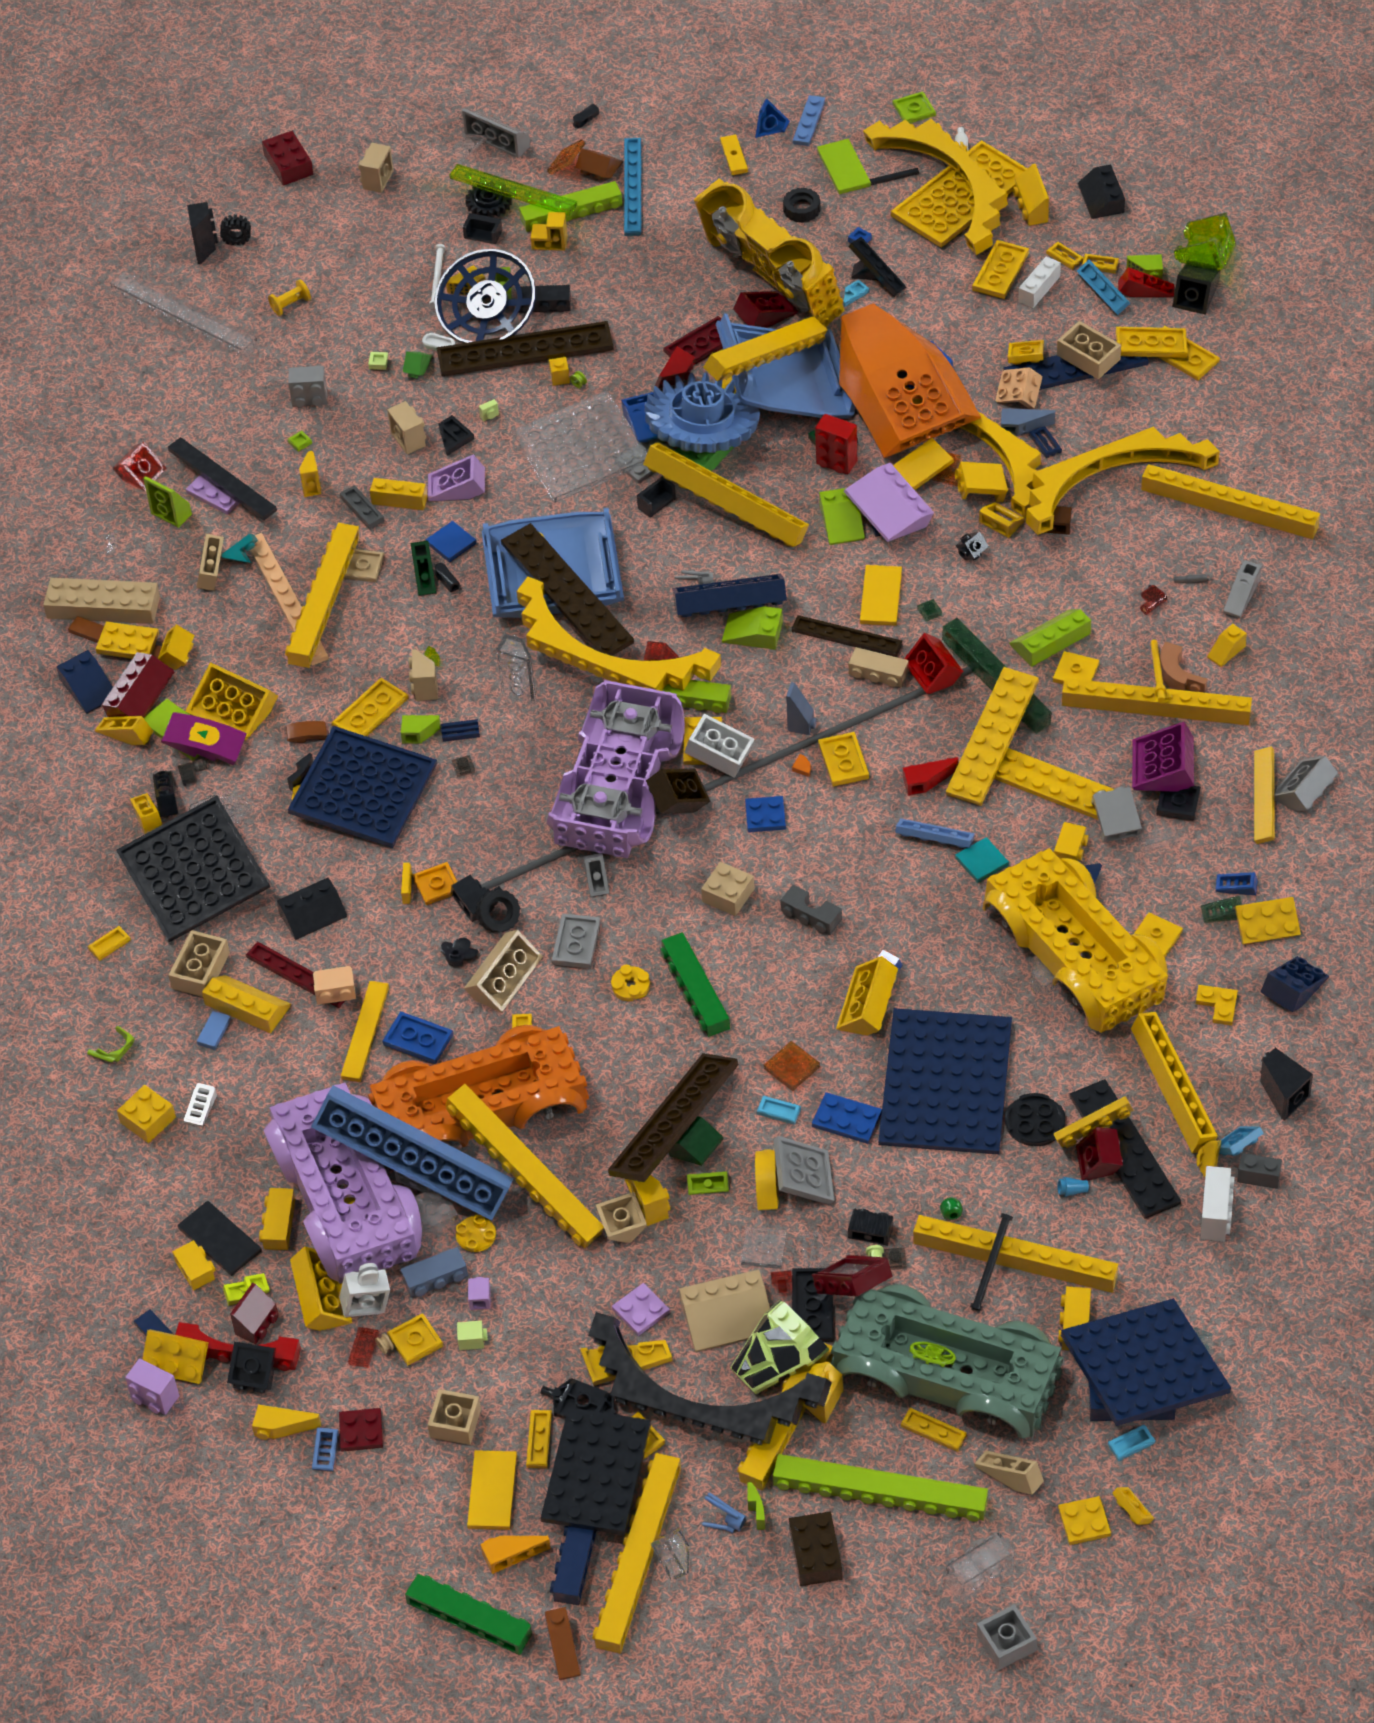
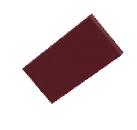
[663,316,723,364]

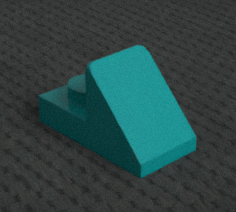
[221,534,258,563]

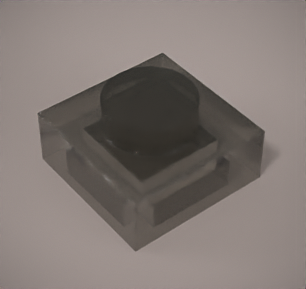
[452,755,475,778]
[884,1247,907,1270]

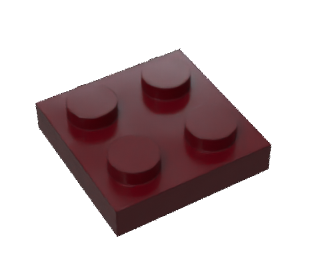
[339,1408,383,1452]

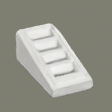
[184,1083,217,1127]

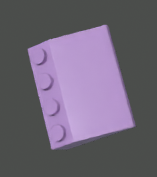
[844,463,934,542]

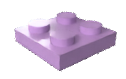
[612,1283,670,1336]

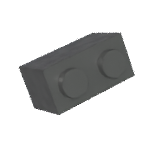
[1237,1153,1282,1189]

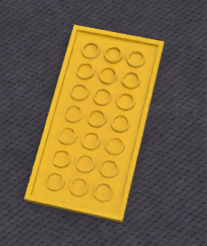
[891,140,1028,248]

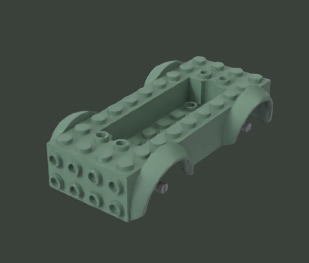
[831,1284,1063,1439]

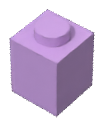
[468,1277,490,1310]

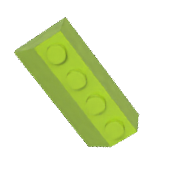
[1009,609,1091,667]

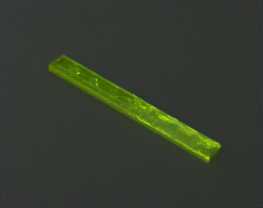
[449,164,577,216]

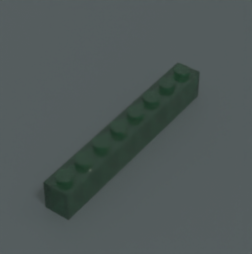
[942,618,1052,734]

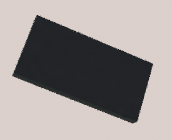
[177,1201,262,1276]
[792,1268,833,1342]

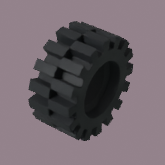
[220,215,251,245]

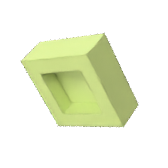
[368,352,389,370]
[479,399,499,422]

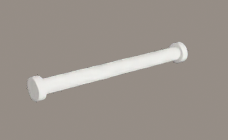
[429,244,446,309]

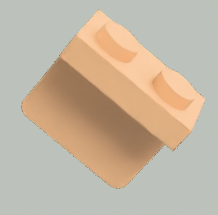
[995,367,1043,409]
[313,966,356,1005]

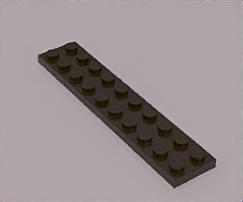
[436,321,614,377]
[501,523,634,656]
[608,1053,738,1182]

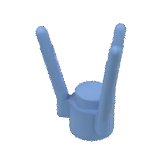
[702,1492,747,1534]

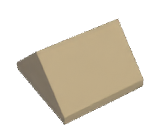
[596,1192,647,1243]

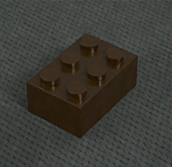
[646,768,711,814]
[789,1511,843,1586]

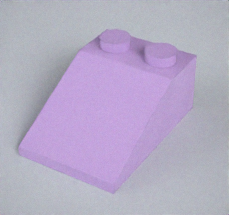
[428,454,485,501]

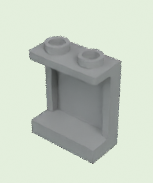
[1091,786,1142,843]

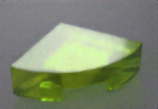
[424,646,440,666]

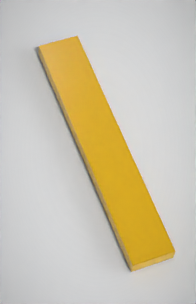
[1254,746,1275,844]
[341,981,389,1082]

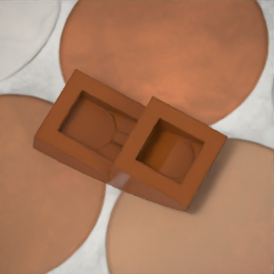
[286,721,327,743]

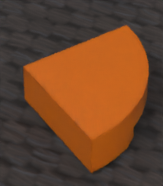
[792,754,811,777]

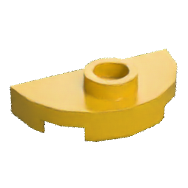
[1197,1140,1221,1177]

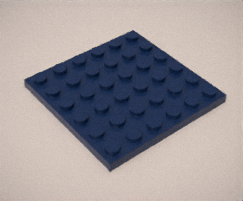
[288,726,437,848]
[1061,1298,1231,1426]

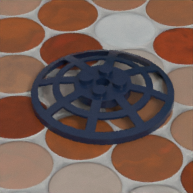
[435,249,536,343]

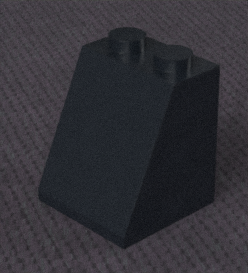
[1172,261,1221,315]
[1260,1047,1313,1121]

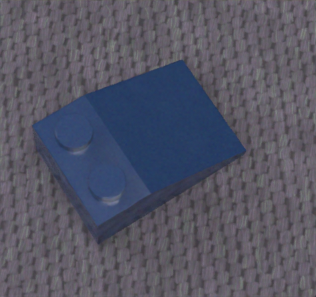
[56,650,113,714]

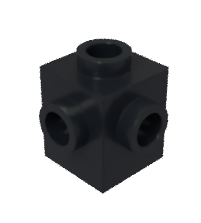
[955,531,989,561]

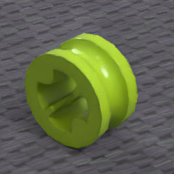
[570,371,587,389]

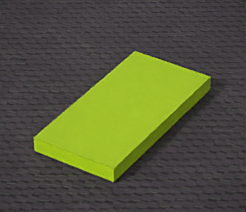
[817,138,871,195]
[144,699,200,761]

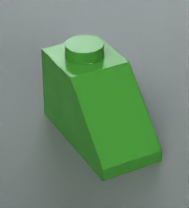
[403,351,433,378]

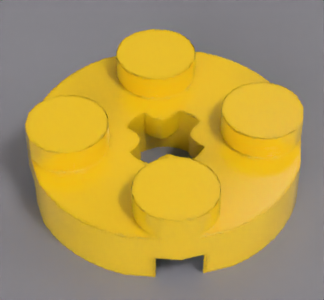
[611,964,650,1002]

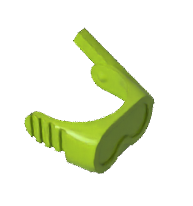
[87,1026,135,1063]

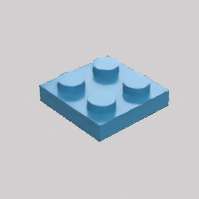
[1219,1126,1264,1156]

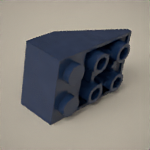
[1261,956,1329,1012]

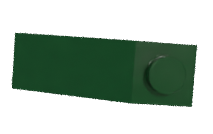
[410,540,436,596]

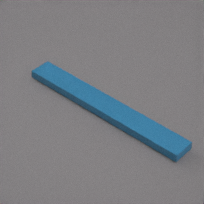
[624,138,642,236]

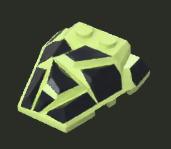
[730,1300,829,1394]

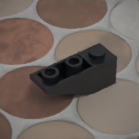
[153,771,178,817]

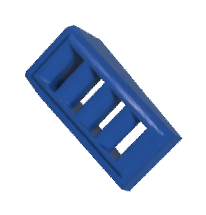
[1216,872,1258,895]

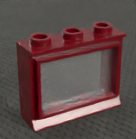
[812,1255,893,1297]

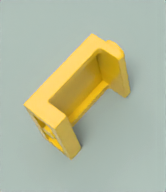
[955,461,1008,502]

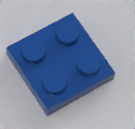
[745,796,786,832]

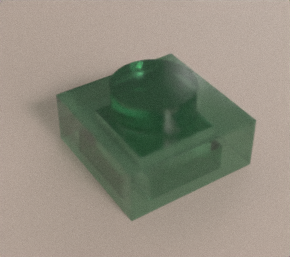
[917,599,942,621]

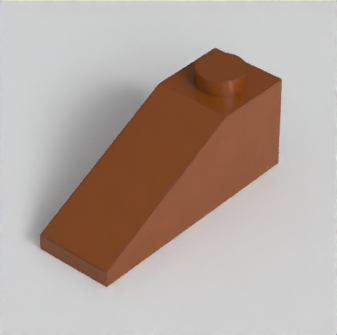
[545,1607,581,1680]

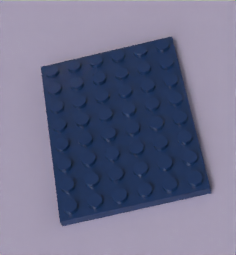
[878,1008,1012,1155]

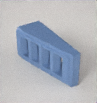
[312,1428,339,1471]

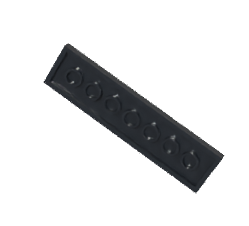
[1070,1079,1181,1219]

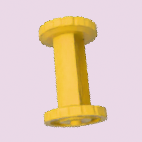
[268,279,311,316]

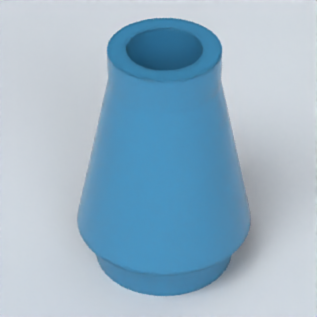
[1057,1177,1089,1197]

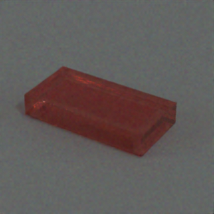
[348,1327,379,1368]

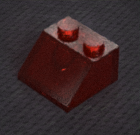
[112,442,167,491]

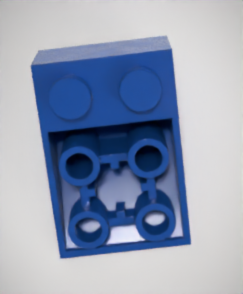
[621,392,658,443]

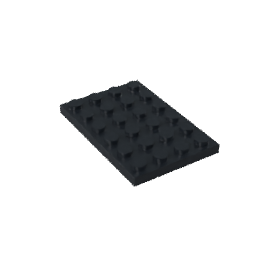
[541,1407,651,1535]

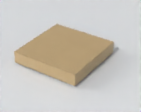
[344,549,385,582]

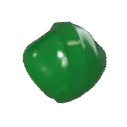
[940,1197,963,1220]

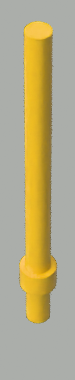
[1150,640,1166,704]

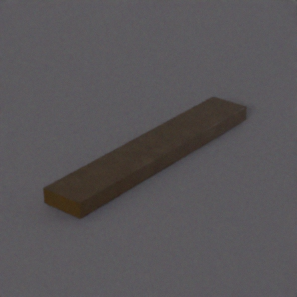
[792,615,902,657]

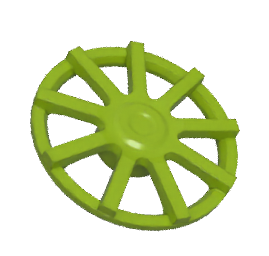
[909,1342,956,1367]

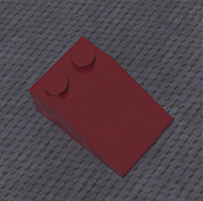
[733,291,798,328]

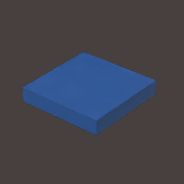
[425,521,477,563]

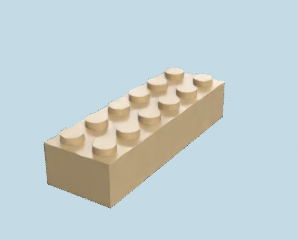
[44,578,160,624]

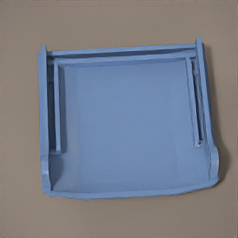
[716,313,855,419]
[482,508,624,618]

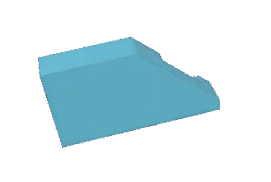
[843,279,870,307]

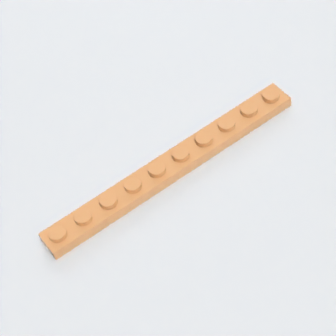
[250,533,329,666]

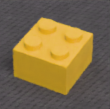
[117,1085,176,1143]

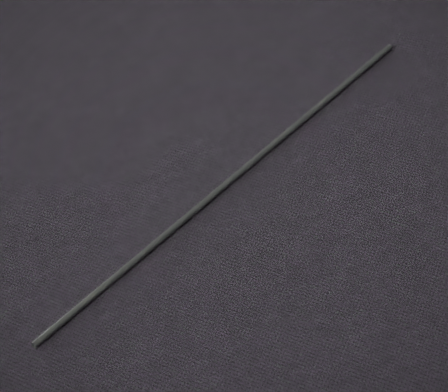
[481,664,977,890]

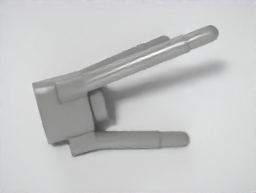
[674,570,714,584]

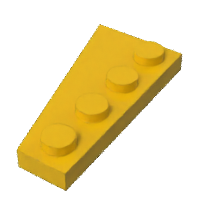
[580,1340,673,1386]

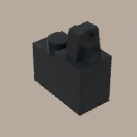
[450,874,501,922]

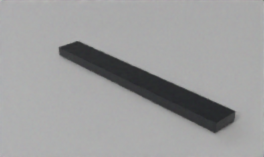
[168,437,277,521]

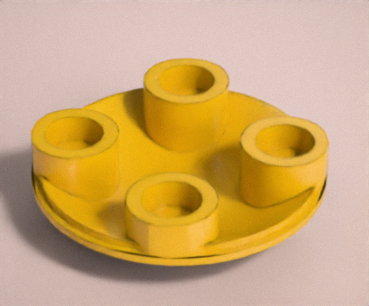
[456,1214,496,1252]

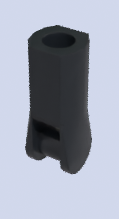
[573,104,599,128]
[435,563,460,592]

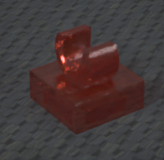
[771,1270,792,1293]

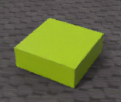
[288,430,312,452]

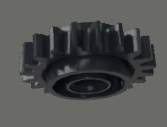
[465,181,512,217]

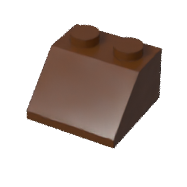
[575,148,623,180]

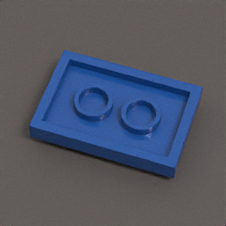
[382,1011,453,1064]
[812,1092,882,1144]

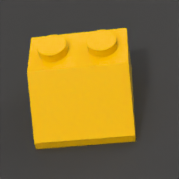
[803,1362,844,1423]

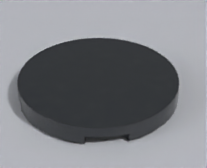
[1005,1093,1065,1146]

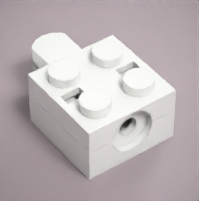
[339,1263,390,1318]

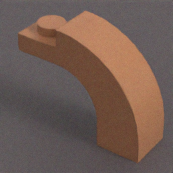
[1160,641,1208,693]

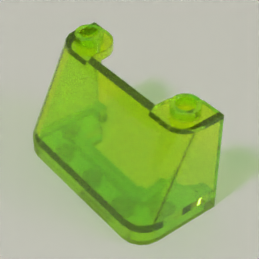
[1174,213,1236,270]

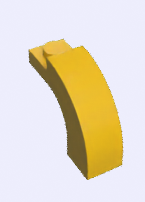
[755,1149,779,1210]

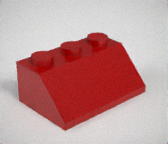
[655,346,695,388]
[904,633,964,694]

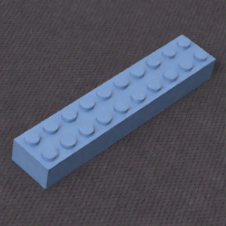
[311,1085,514,1221]

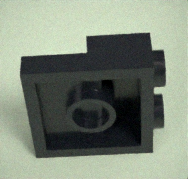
[227,1341,276,1393]

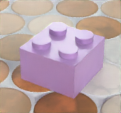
[125,1358,179,1415]

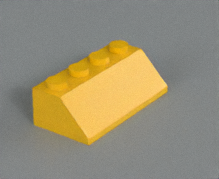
[836,956,898,1036]
[202,975,291,1034]
[290,1246,352,1331]

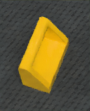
[299,451,322,497]
[979,502,1025,538]

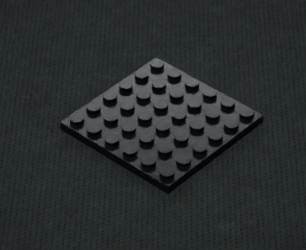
[116,795,270,942]

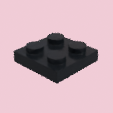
[1156,786,1201,821]

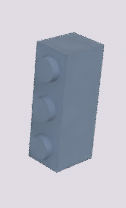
[400,1247,468,1298]

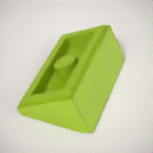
[687,1171,729,1195]

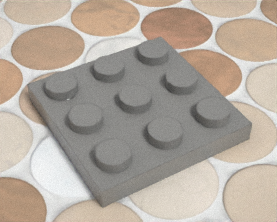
[773,1136,834,1205]

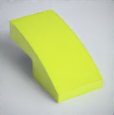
[223,1273,270,1306]

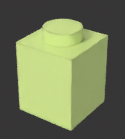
[457,1320,488,1350]

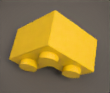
[531,212,568,251]

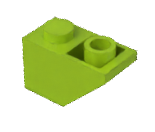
[401,715,441,744]

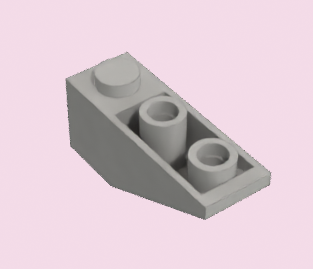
[1223,560,1262,618]

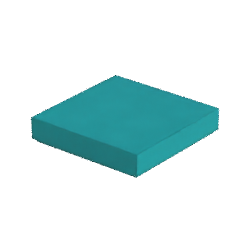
[955,837,1009,883]

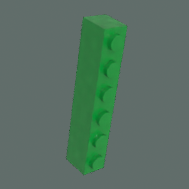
[660,932,730,1037]
[405,1574,532,1655]

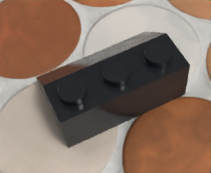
[1078,164,1125,219]
[187,202,218,264]
[276,877,347,940]

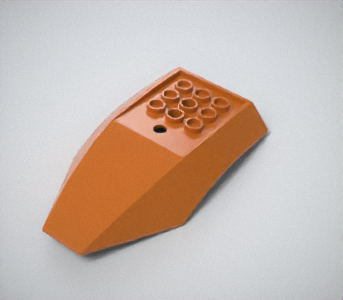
[839,303,981,458]

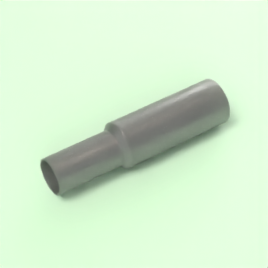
[1174,574,1207,583]

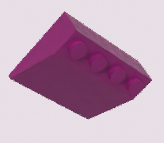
[1132,721,1194,791]

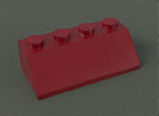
[102,652,175,718]

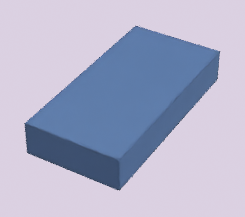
[197,1011,231,1050]

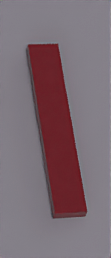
[246,941,345,1008]

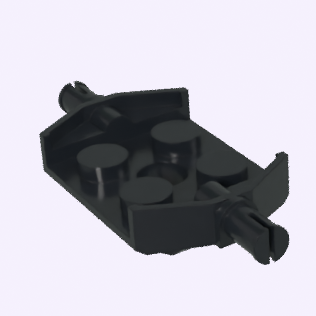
[540,1378,622,1417]

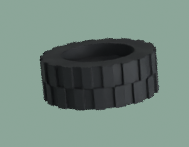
[783,188,821,223]
[476,889,521,932]

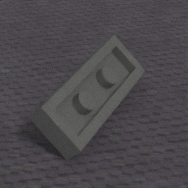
[340,485,384,529]

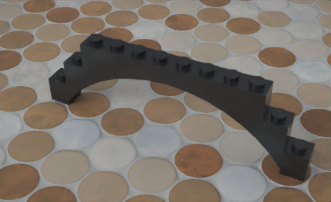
[588,1312,832,1446]

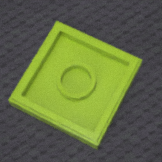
[892,91,936,123]

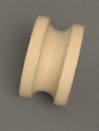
[375,1333,394,1354]

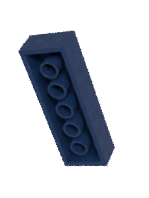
[672,573,787,617]

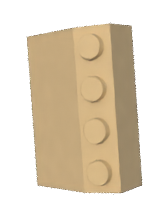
[679,1269,770,1352]

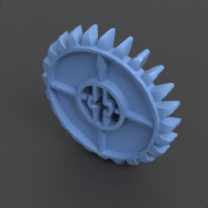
[644,373,760,453]

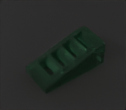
[1201,896,1242,923]

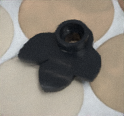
[441,938,479,967]

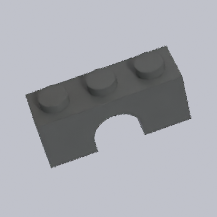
[780,885,842,935]

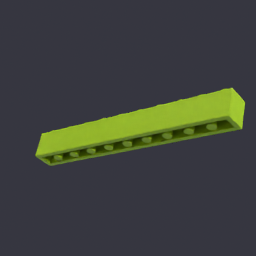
[773,1454,988,1522]

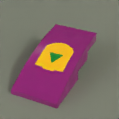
[161,712,247,766]

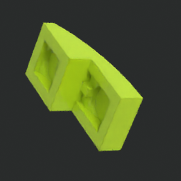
[747,1482,765,1530]

